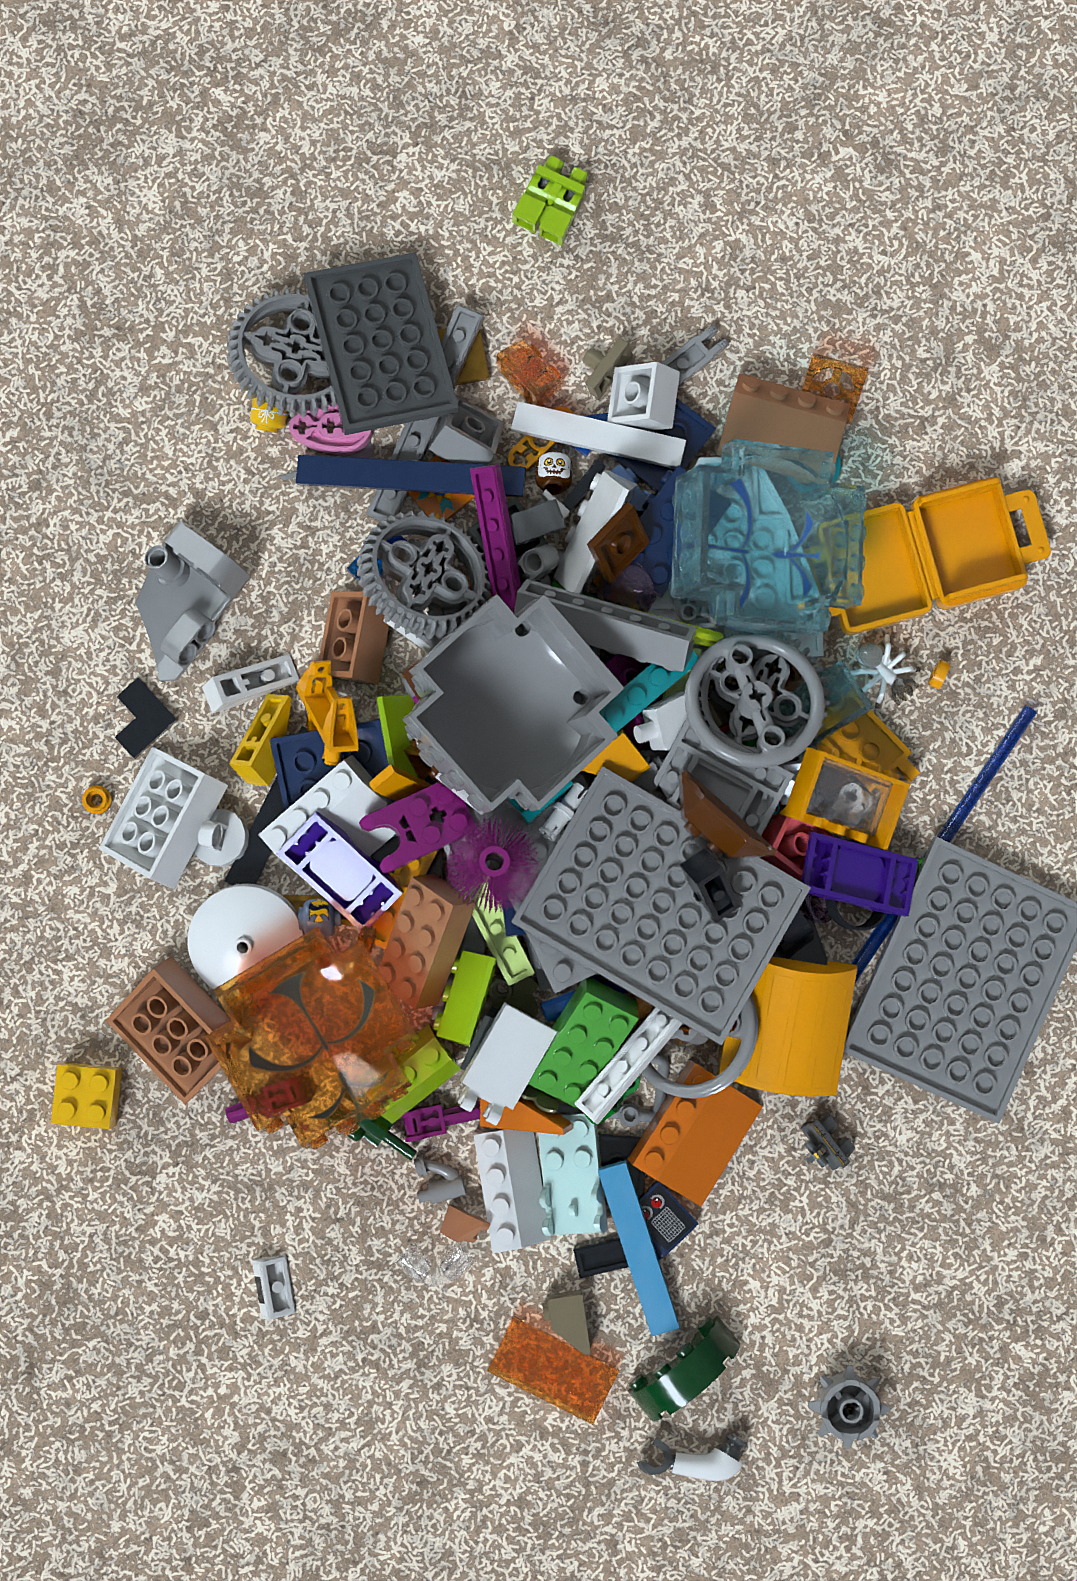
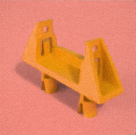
[296,660,358,765]

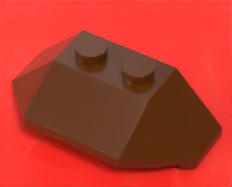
[678,769,777,859]

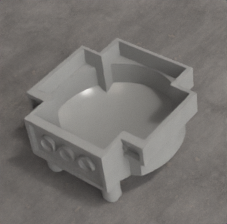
[402,594,624,813]

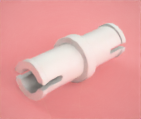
[539,782,588,841]

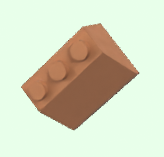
[318,591,389,685]

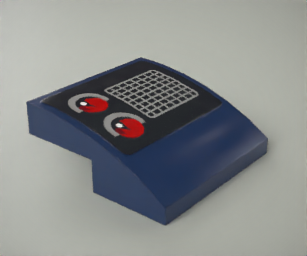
[613,1181,699,1261]

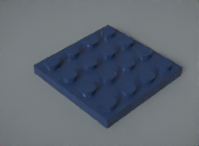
[270,719,397,836]

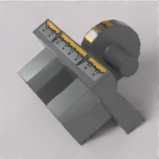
[800,1115,855,1170]

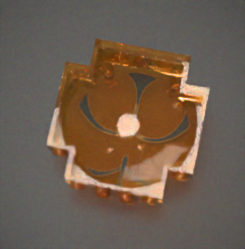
[204,926,420,1150]

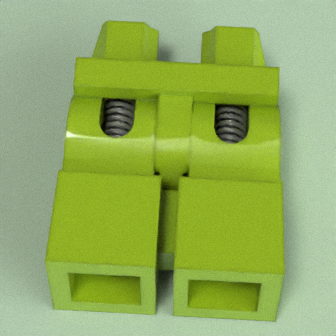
[512,155,588,246]

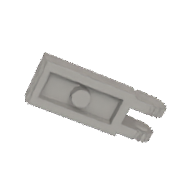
[661,325,729,387]

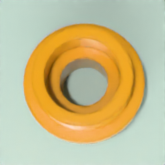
[82,785,112,814]

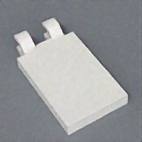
[457,1002,557,1126]

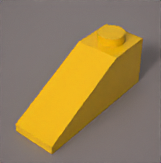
[229,694,292,786]

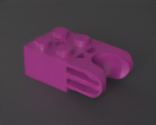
[359,783,477,873]

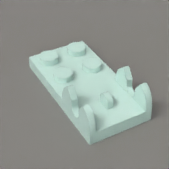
[538,1113,608,1236]

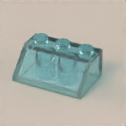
[768,660,874,755]

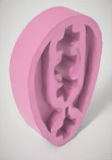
[289,405,373,455]

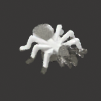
[843,633,921,709]

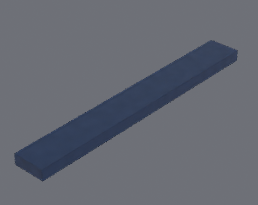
[296,455,526,498]

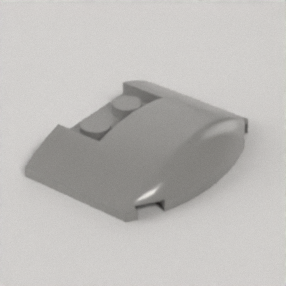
[653,717,794,836]

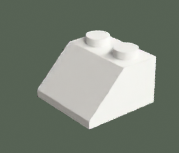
[607,362,680,431]

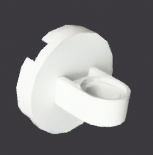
[194,809,249,867]

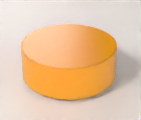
[928,659,951,690]

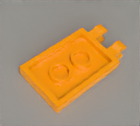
[816,690,920,794]

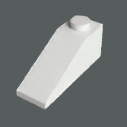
[202,654,300,714]

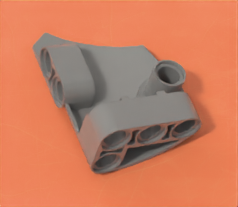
[135,521,251,682]

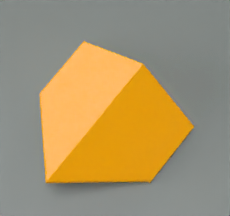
[581,728,650,782]

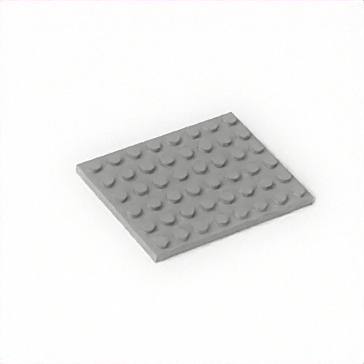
[511,766,811,1045]
[844,837,1077,1124]

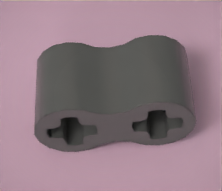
[509,499,566,547]

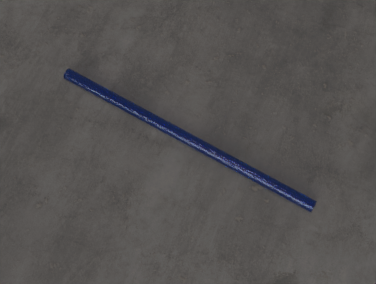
[851,705,1037,983]

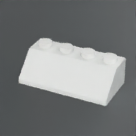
[474,1128,551,1253]

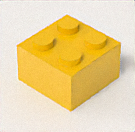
[51,1062,123,1129]

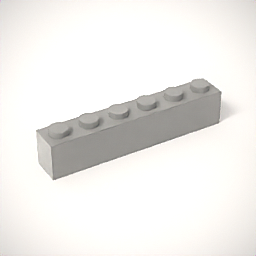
[514,579,697,672]

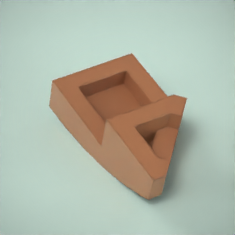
[440,1204,491,1243]

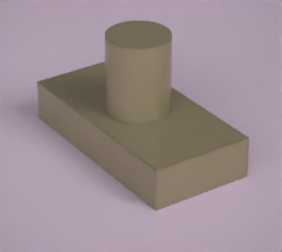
[583,337,633,400]

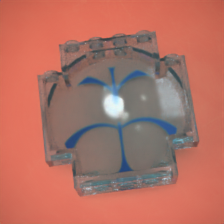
[668,439,867,635]

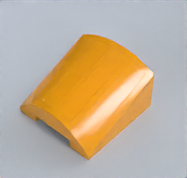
[718,956,857,1097]

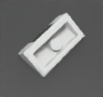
[252,1254,296,1320]

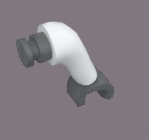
[637,1433,747,1481]

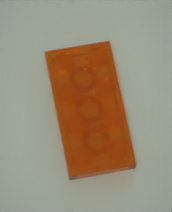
[487,1315,619,1425]

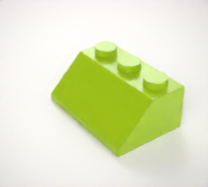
[376,694,430,782]
[433,951,497,1047]
[360,1024,461,1124]

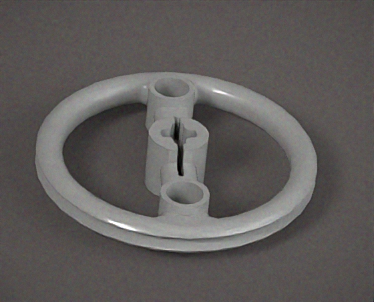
[684,634,825,768]
[628,994,758,1098]

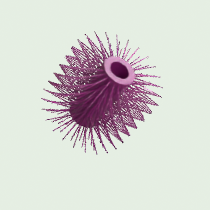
[446,815,541,913]

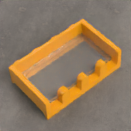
[779,744,910,851]

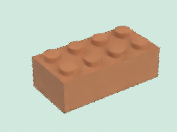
[375,874,476,1009]

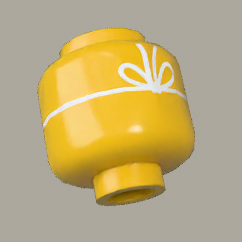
[250,397,289,433]

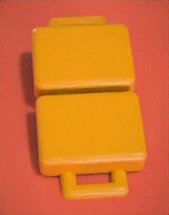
[803,477,1051,635]

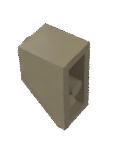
[542,1290,591,1355]

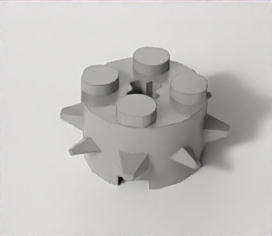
[808,1365,890,1449]

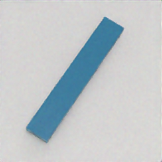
[598,1160,680,1336]

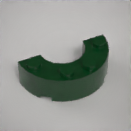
[628,1315,740,1421]

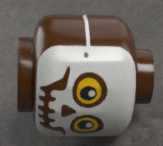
[535,450,573,495]

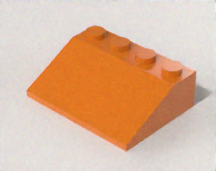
[627,1060,763,1207]

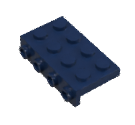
[624,465,731,598]

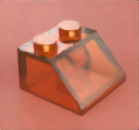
[497,340,562,407]

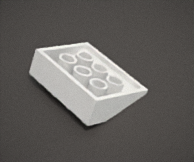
[553,469,637,595]
[99,746,228,889]
[258,755,396,876]

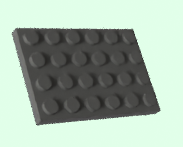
[304,252,459,435]

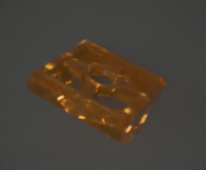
[801,353,868,424]

